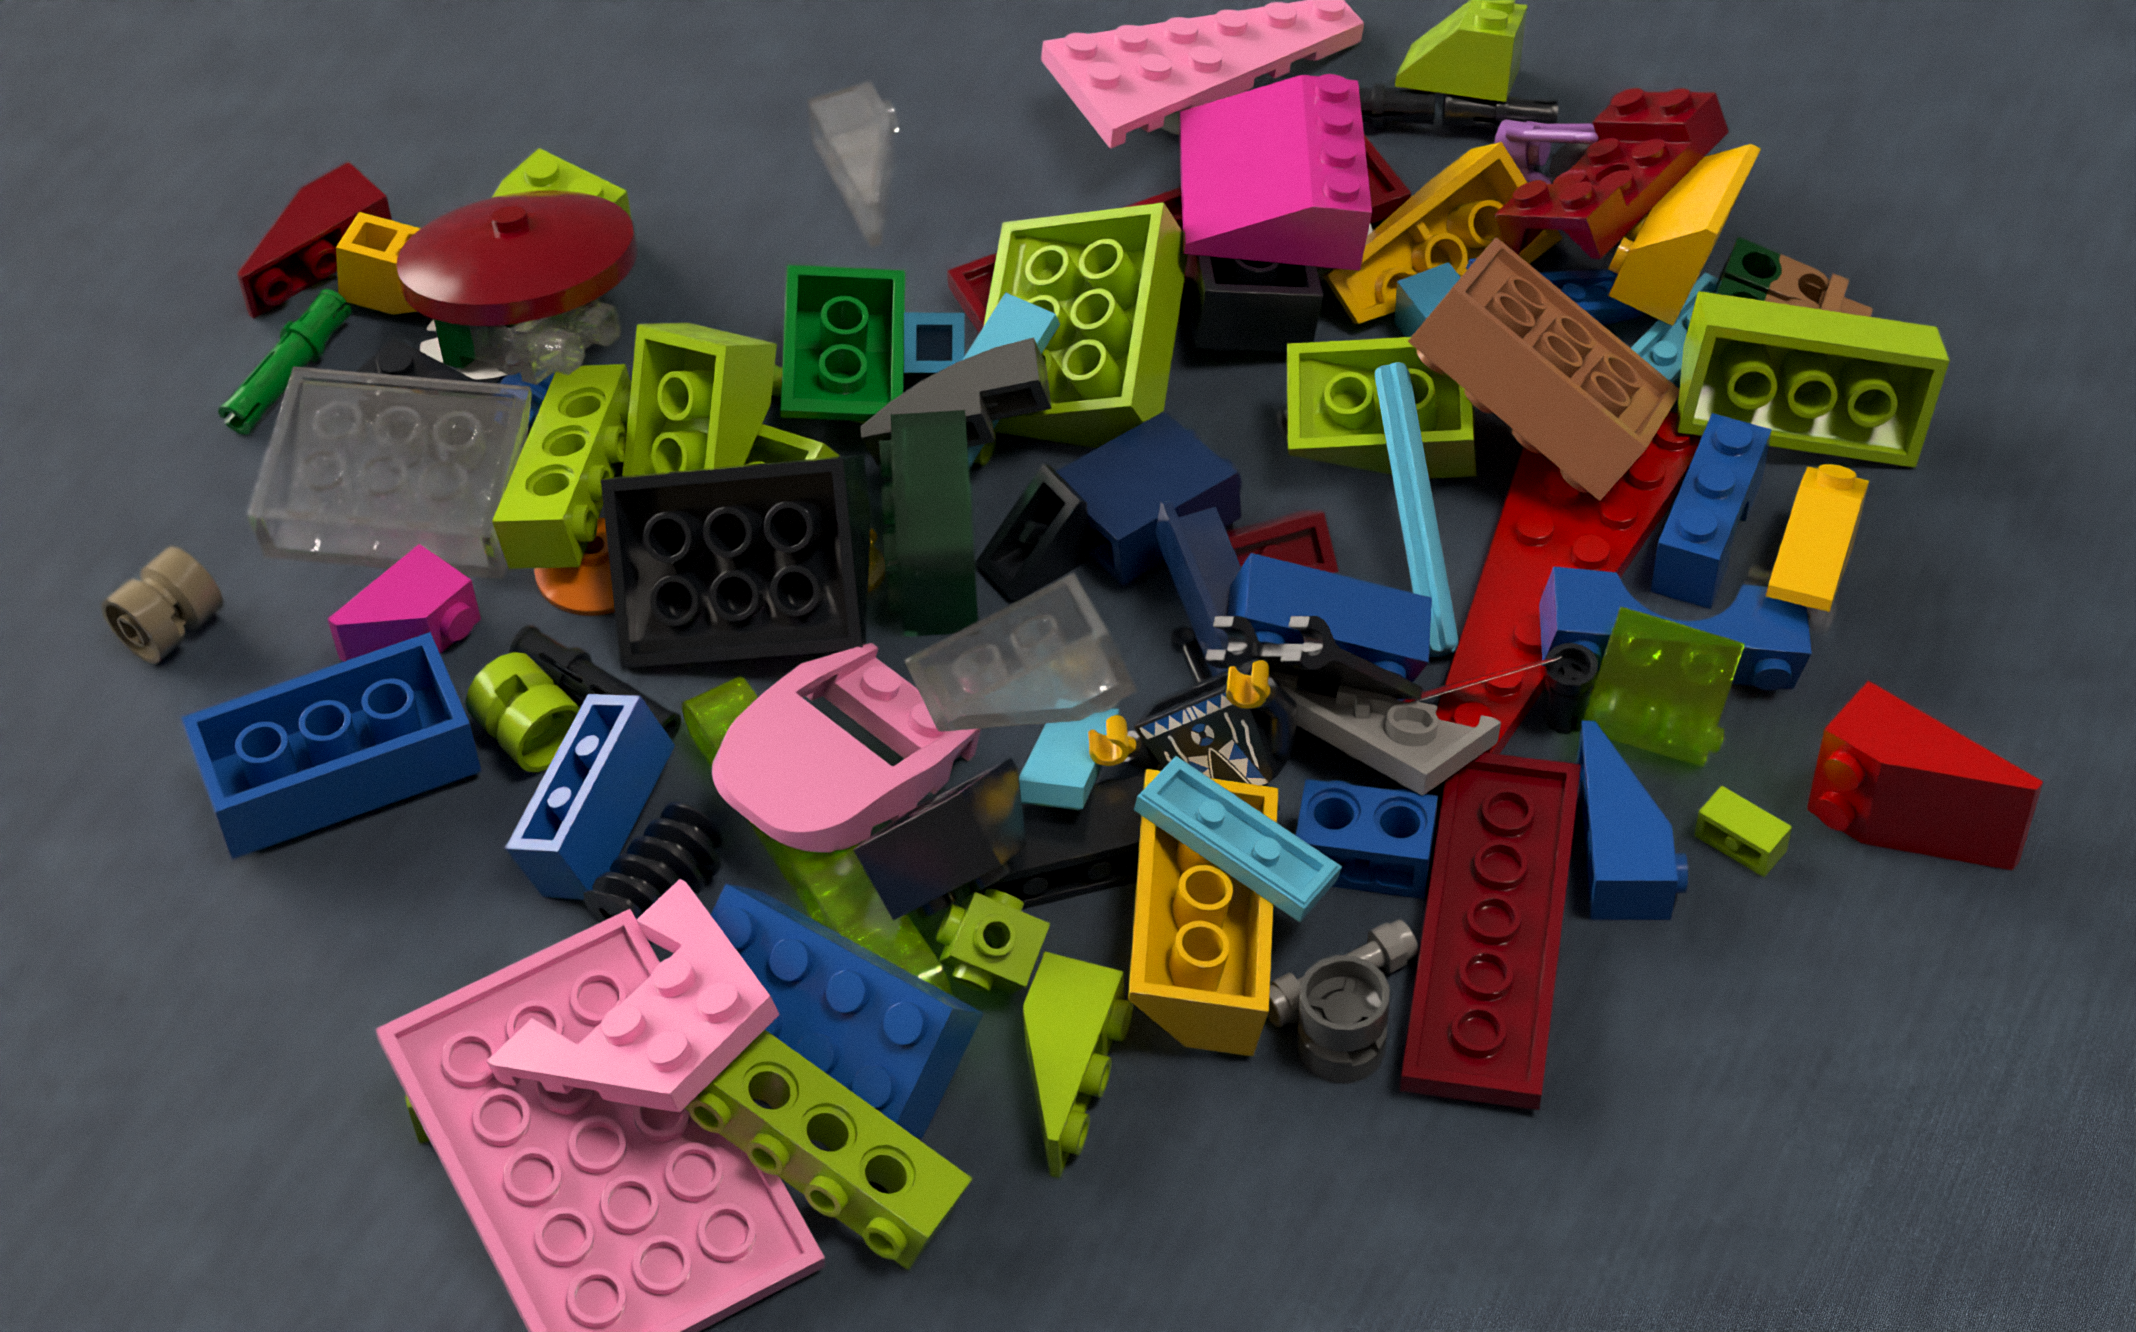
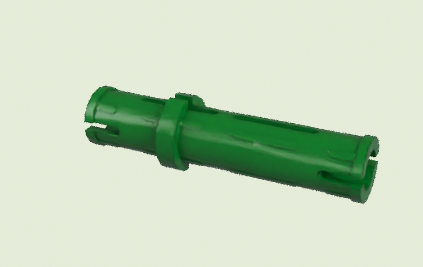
[218,289,352,435]

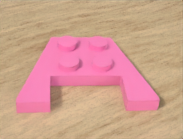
[486,879,780,1113]

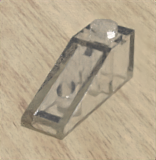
[807,81,899,248]

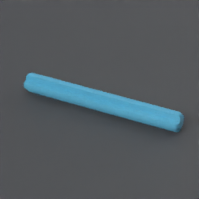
[1374,362,1459,658]

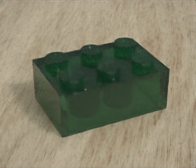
[880,410,979,637]

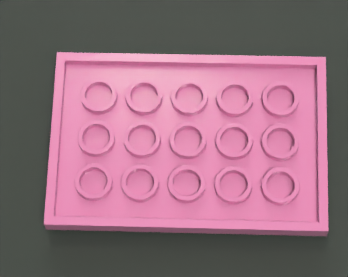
[375,909,825,1332]

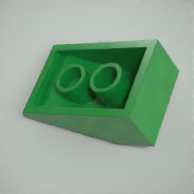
[780,265,906,421]

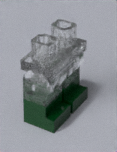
[434,298,621,385]

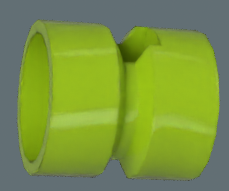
[465,652,580,772]

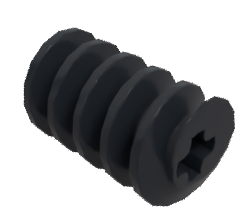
[583,801,723,945]

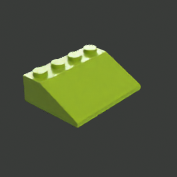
[983,203,1188,448]

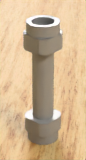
[1267,920,1419,1027]

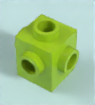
[936,889,1050,994]

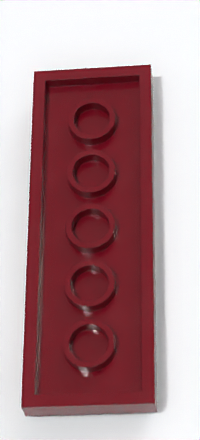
[1400,752,1581,1110]

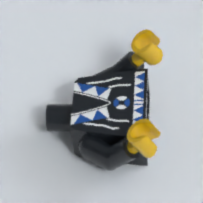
[1088,658,1298,812]

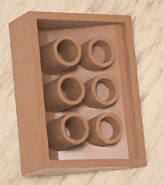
[1408,237,1679,501]

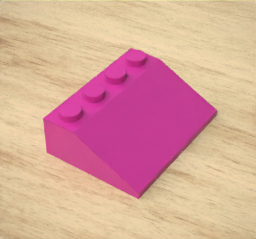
[1179,74,1372,271]

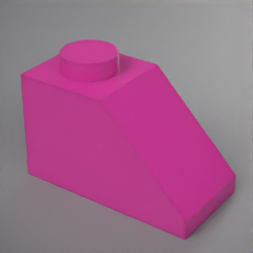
[327,544,481,662]

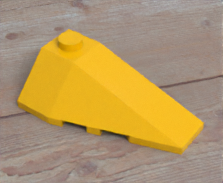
[1323,142,1562,324]

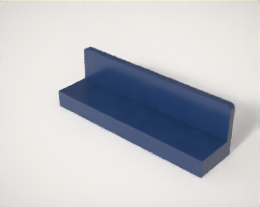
[1155,500,1305,737]

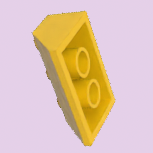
[1608,144,1761,326]

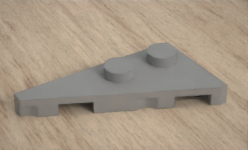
[1269,671,1501,796]

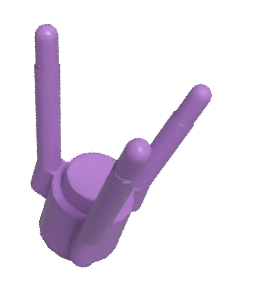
[1494,119,1598,184]

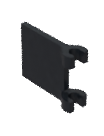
[1205,616,1423,700]

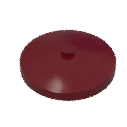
[396,190,637,326]

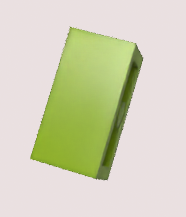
[1694,785,1792,877]

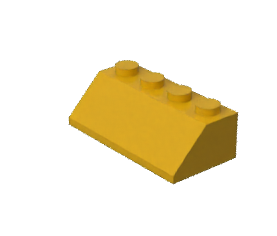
[1128,769,1278,1056]

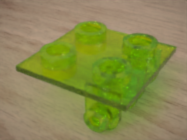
[1580,606,1745,767]

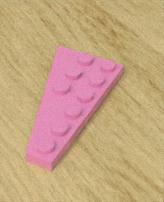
[1041,0,1364,149]

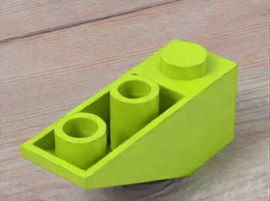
[1023,951,1133,1178]

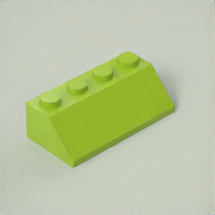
[1676,291,1950,468]

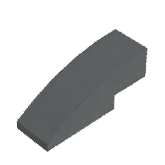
[860,337,1052,466]

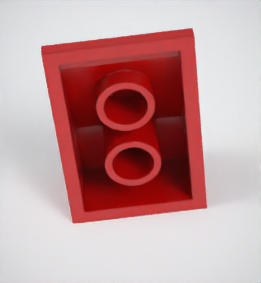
[1806,680,2043,871]

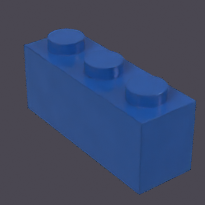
[1228,553,1432,683]
[505,694,675,900]

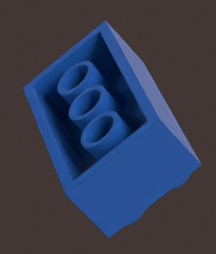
[181,632,482,859]
[711,883,984,1138]

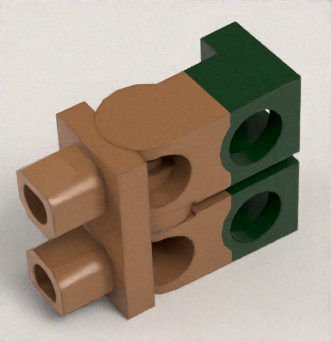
[1713,236,1873,317]

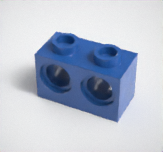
[1296,779,1438,899]

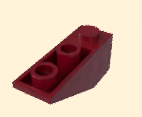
[236,161,393,319]

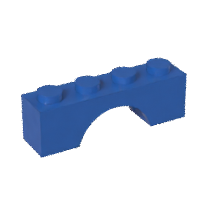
[1539,567,1812,690]

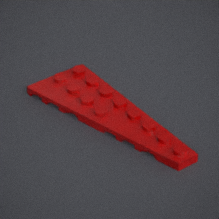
[1436,411,1702,754]

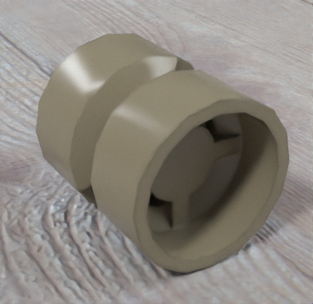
[101,546,224,664]

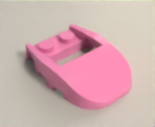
[712,643,982,852]

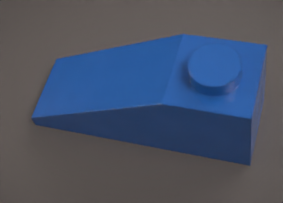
[1577,721,1688,920]

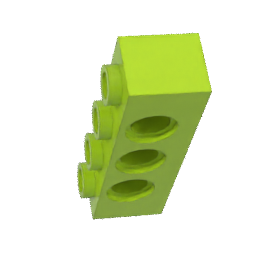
[492,364,631,569]
[684,1030,973,1270]

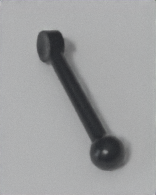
[1171,627,1206,684]

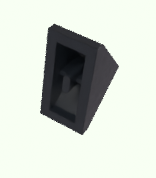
[975,464,1089,601]

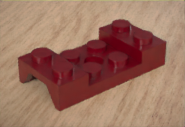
[1494,88,1729,259]

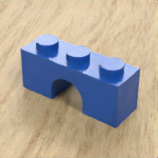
[1650,413,1772,609]

